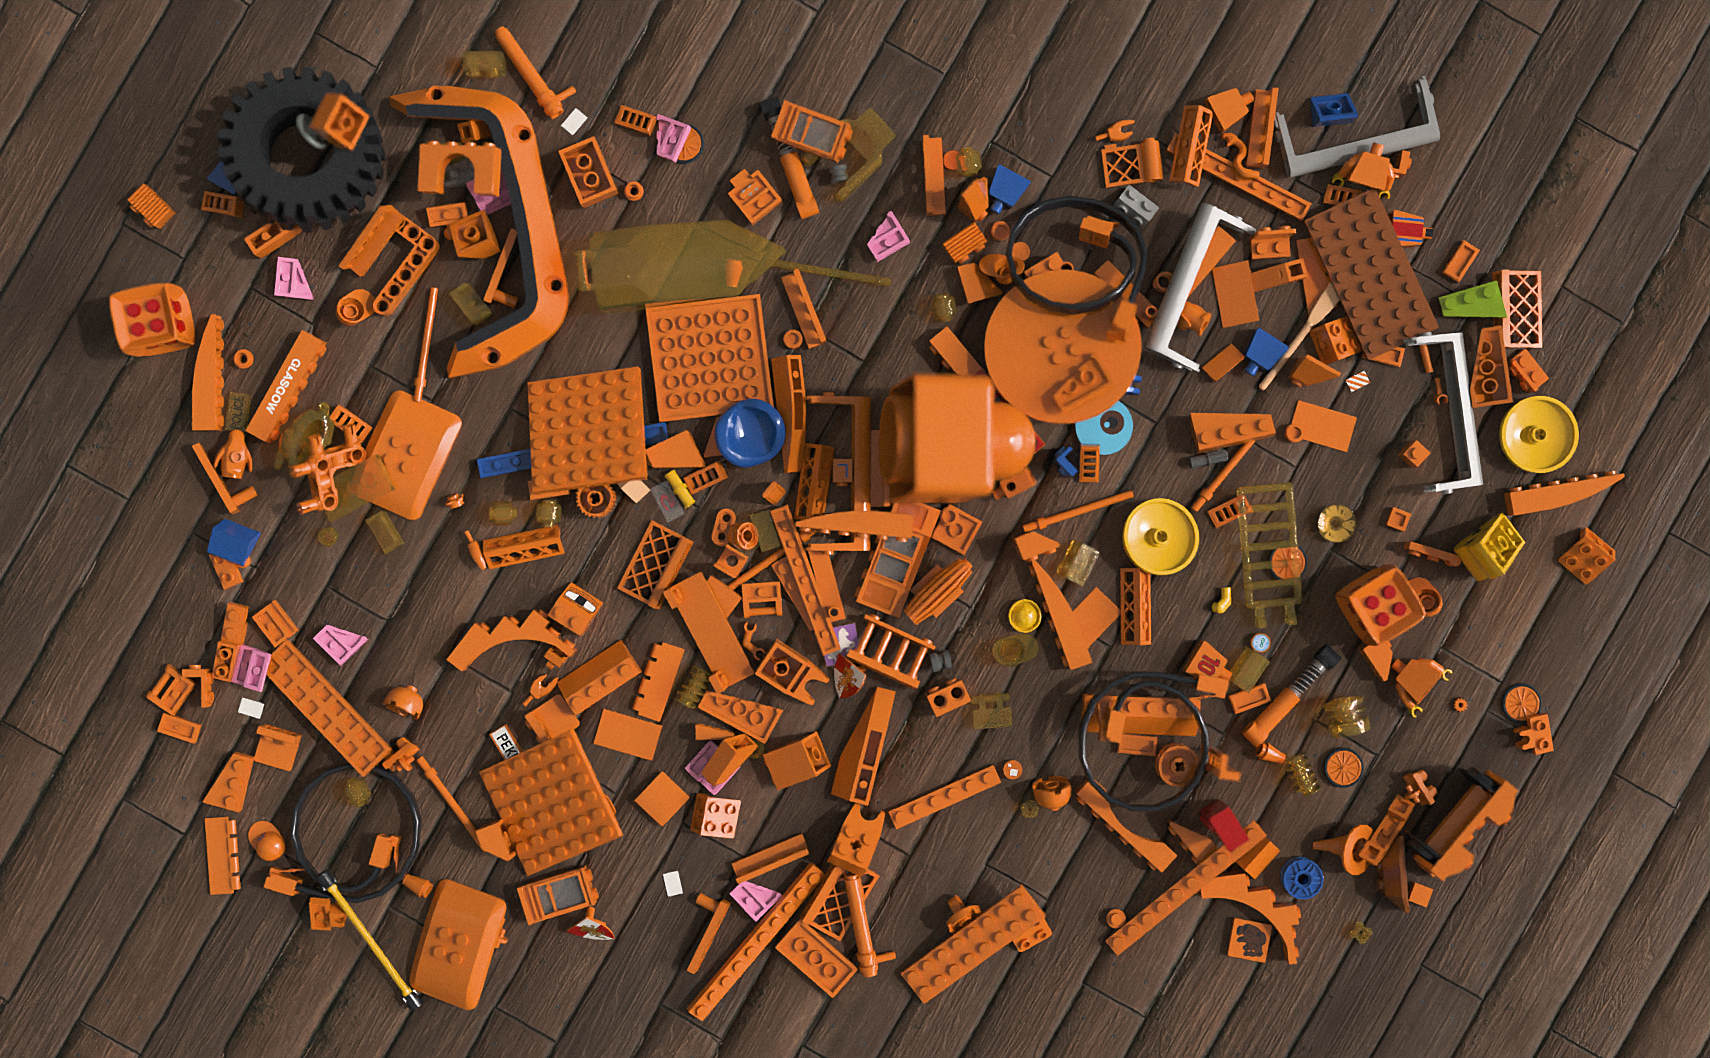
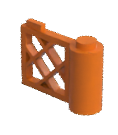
[1101,138,1164,188]

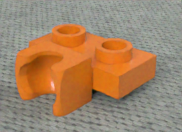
[1513,713,1554,755]
[309,898,347,931]

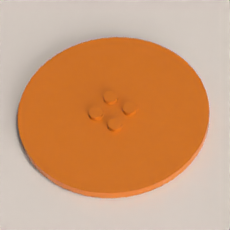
[985,270,1141,424]

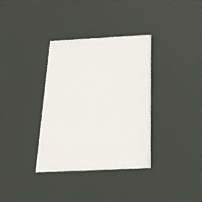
[561,108,587,135]
[238,698,264,719]
[663,871,683,897]

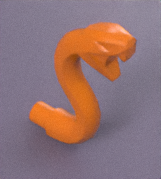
[1222,133,1260,179]

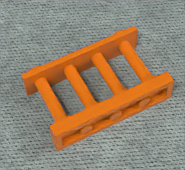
[846,614,936,690]

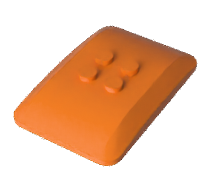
[350,390,462,520]
[409,879,506,1010]

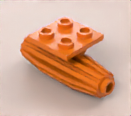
[903,558,973,625]

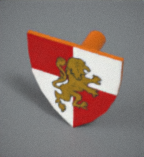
[834,653,866,699]
[567,907,615,940]

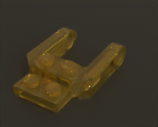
[801,107,897,202]

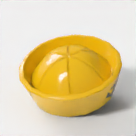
[1008,599,1042,633]

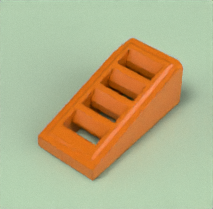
[614,105,657,137]
[1323,184,1364,206]
[201,191,245,218]
[328,405,373,443]
[1079,444,1100,482]
[684,461,728,495]
[762,481,786,505]
[1207,494,1252,528]
[695,723,735,740]

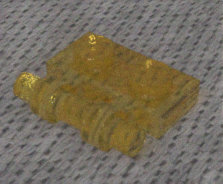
[971,692,1013,730]

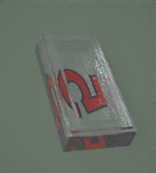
[650,480,685,523]

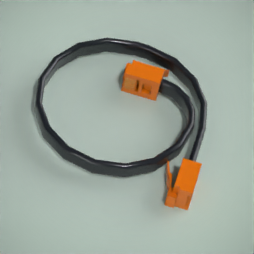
[1006,195,1147,342]
[1078,671,1229,812]
[264,763,422,903]

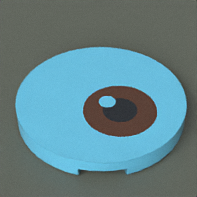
[1075,401,1133,455]

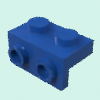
[1052,446,1077,478]

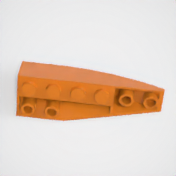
[831,687,896,806]

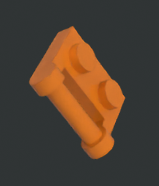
[742,581,783,618]
[146,664,197,716]

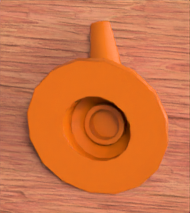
[1313,824,1374,875]

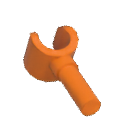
[1434,378,1448,405]

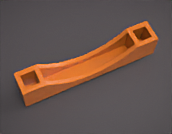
[1075,779,1177,872]

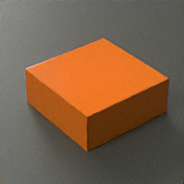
[1385,507,1411,532]
[1408,882,1433,907]

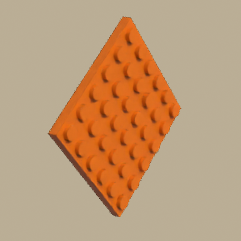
[646,294,774,423]
[528,366,647,494]
[479,729,623,876]

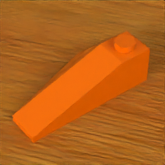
[958,177,989,223]
[1470,325,1513,408]

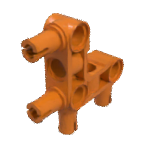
[290,424,366,515]

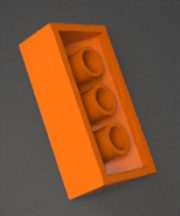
[557,640,642,716]

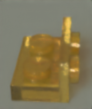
[1057,540,1100,586]

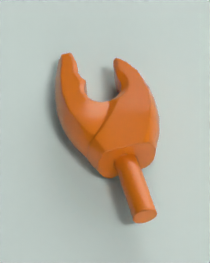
[1095,120,1135,142]
[464,530,487,570]
[523,674,558,706]

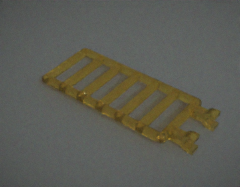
[1236,482,1302,628]

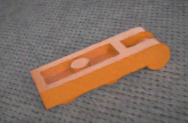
[1403,541,1461,567]

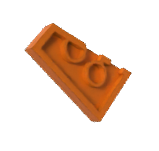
[1053,351,1115,414]
[203,752,254,812]

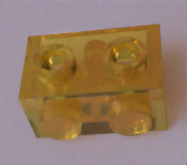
[463,51,506,78]

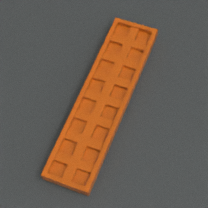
[266,640,392,777]
[901,884,1045,1004]

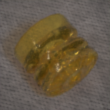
[1323,696,1371,738]

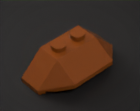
[1375,834,1410,913]

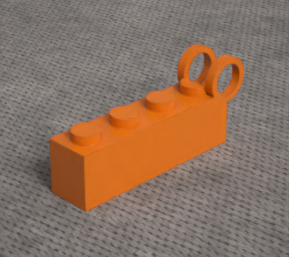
[1153,226,1236,298]

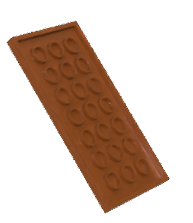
[1303,188,1439,361]

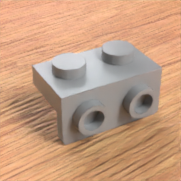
[1112,185,1159,231]

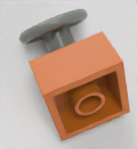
[296,93,369,150]

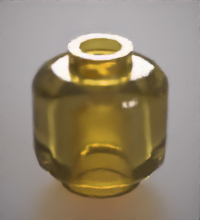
[955,147,982,177]
[930,293,957,322]
[536,500,562,527]
[489,501,517,526]
[342,778,372,808]

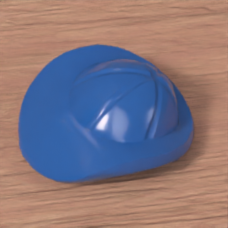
[715,399,785,468]

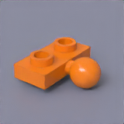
[426,201,468,241]
[209,554,251,590]

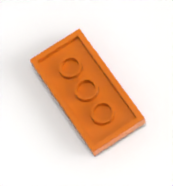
[775,918,858,998]

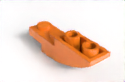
[212,602,249,682]

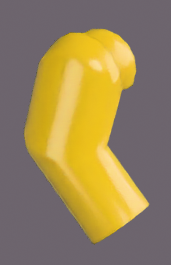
[1212,588,1231,614]

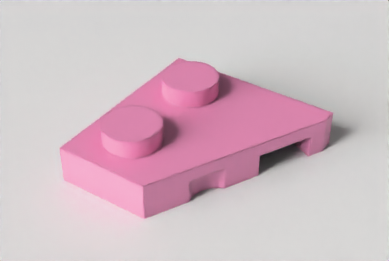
[657,114,691,163]
[867,211,910,262]
[274,257,313,300]
[313,625,368,666]
[729,881,782,921]

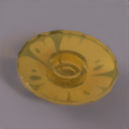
[1318,504,1356,542]

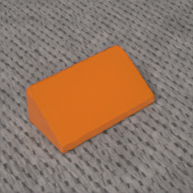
[1202,344,1245,383]

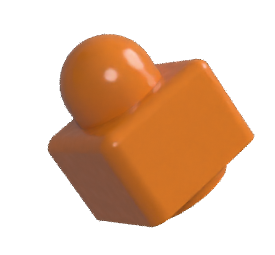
[879,374,1036,503]

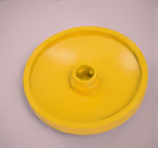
[1499,396,1579,473]
[1122,498,1199,576]

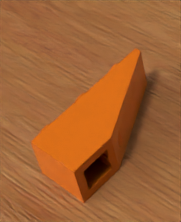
[1251,258,1308,292]
[1167,819,1218,865]

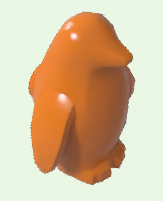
[1177,301,1212,336]
[214,429,252,479]

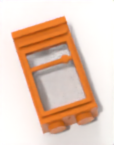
[771,100,853,164]
[517,865,599,925]

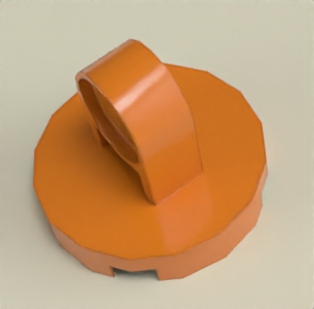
[946,895,983,934]

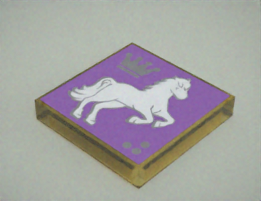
[823,622,860,667]

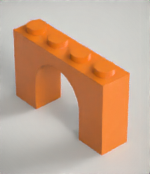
[418,141,501,197]

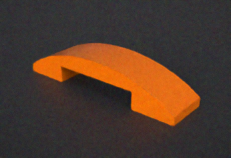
[1358,794,1415,866]

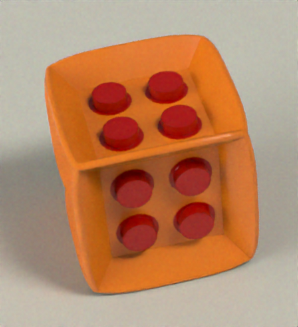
[110,283,196,357]
[1335,564,1426,646]

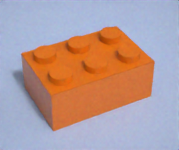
[558,136,619,208]

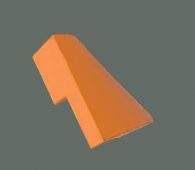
[957,263,1003,304]

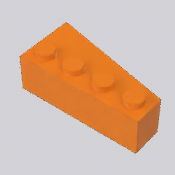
[1189,413,1276,454]

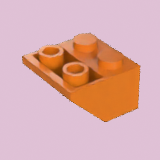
[1012,532,1060,562]

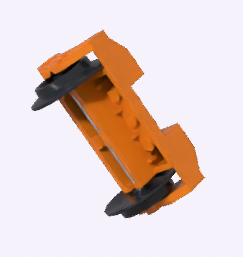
[1405,766,1519,881]

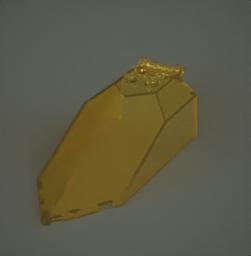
[574,220,786,314]

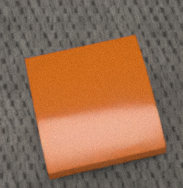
[634,771,690,827]

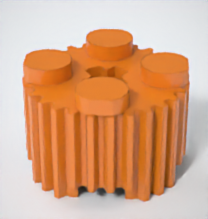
[576,484,617,518]

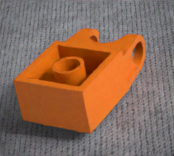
[755,638,830,705]
[827,803,885,877]

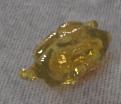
[274,401,335,477]

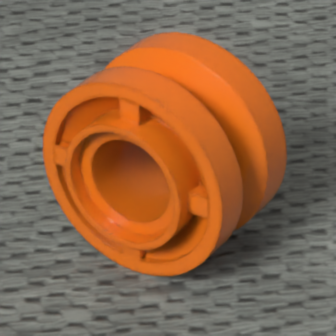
[728,522,759,549]

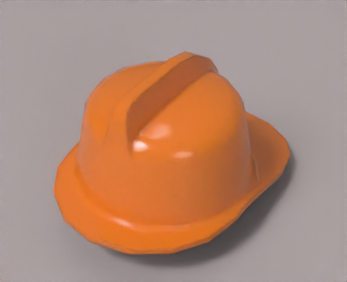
[979,254,1025,285]

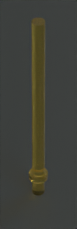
[766,258,891,286]

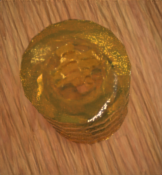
[674,665,711,709]
[1284,753,1321,797]

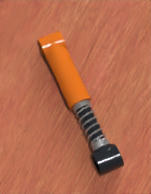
[760,96,819,220]
[1241,644,1341,747]

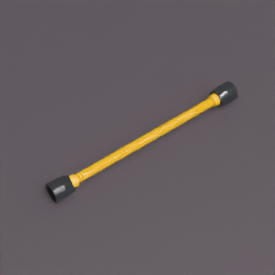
[315,869,423,1011]

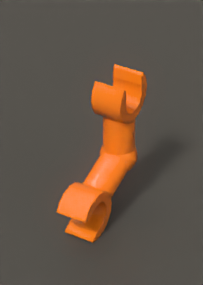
[741,622,765,660]

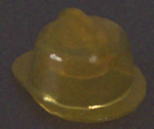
[992,634,1038,667]

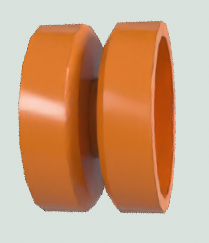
[1154,742,1199,788]

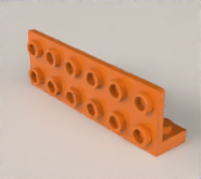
[663,572,755,694]

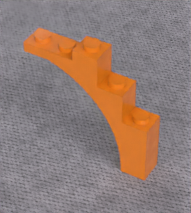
[447,609,577,671]
[1198,870,1301,965]

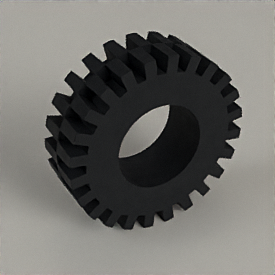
[218,67,385,232]

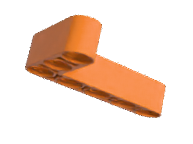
[373,215,440,316]

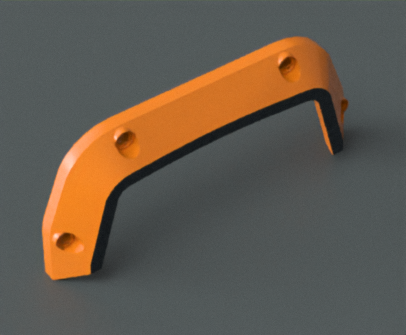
[389,85,569,378]

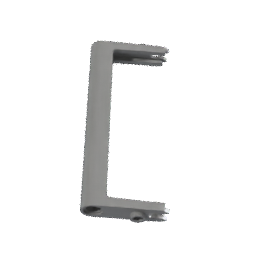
[1274,76,1440,178]
[1143,203,1256,372]
[1403,332,1483,494]

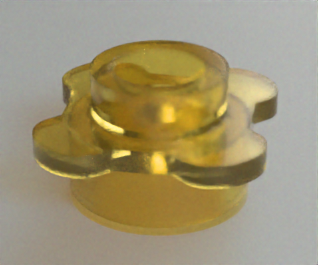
[1349,921,1372,944]

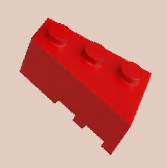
[1199,799,1249,852]

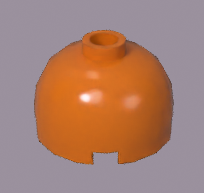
[383,685,423,720]
[1032,776,1071,811]

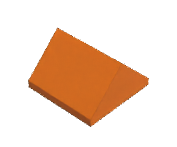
[1235,837,1280,879]

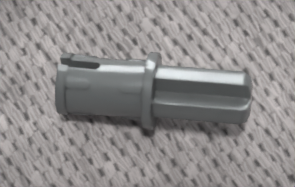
[1189,450,1228,469]

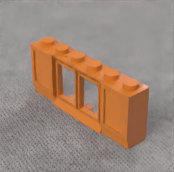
[854,502,941,618]

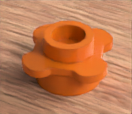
[445,493,464,509]

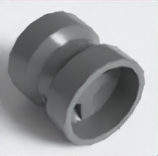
[929,650,952,672]

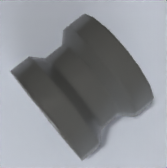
[828,165,849,185]

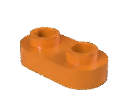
[712,508,736,546]

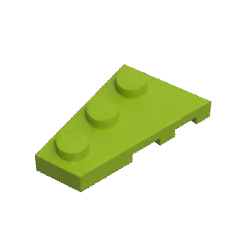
[1439,280,1508,318]

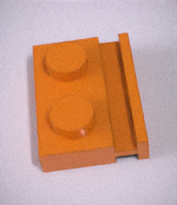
[252,600,299,648]

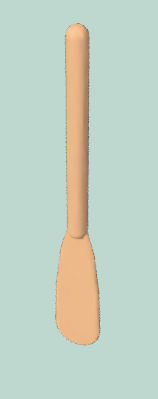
[1259,281,1339,390]

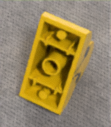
[1453,512,1525,581]

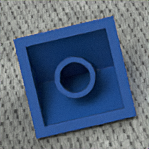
[1310,93,1358,127]
[207,519,261,567]

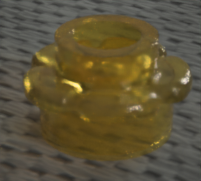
[1021,799,1040,818]

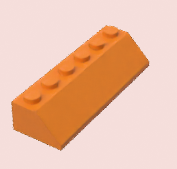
[1081,693,1201,736]

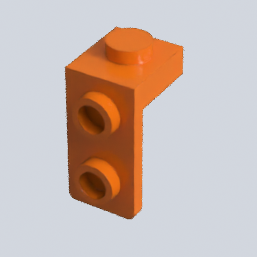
[1393,150,1412,180]
[182,664,214,708]

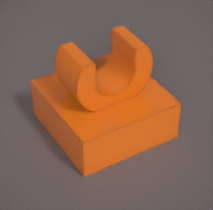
[544,645,569,670]

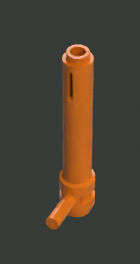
[494,26,576,119]
[844,873,896,977]

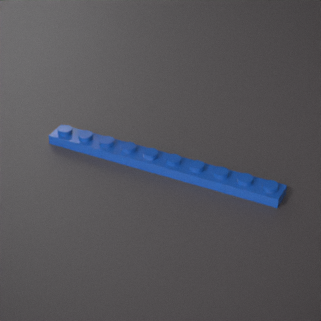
[477,422,669,478]

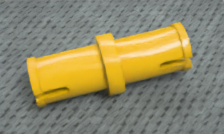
[665,470,696,508]

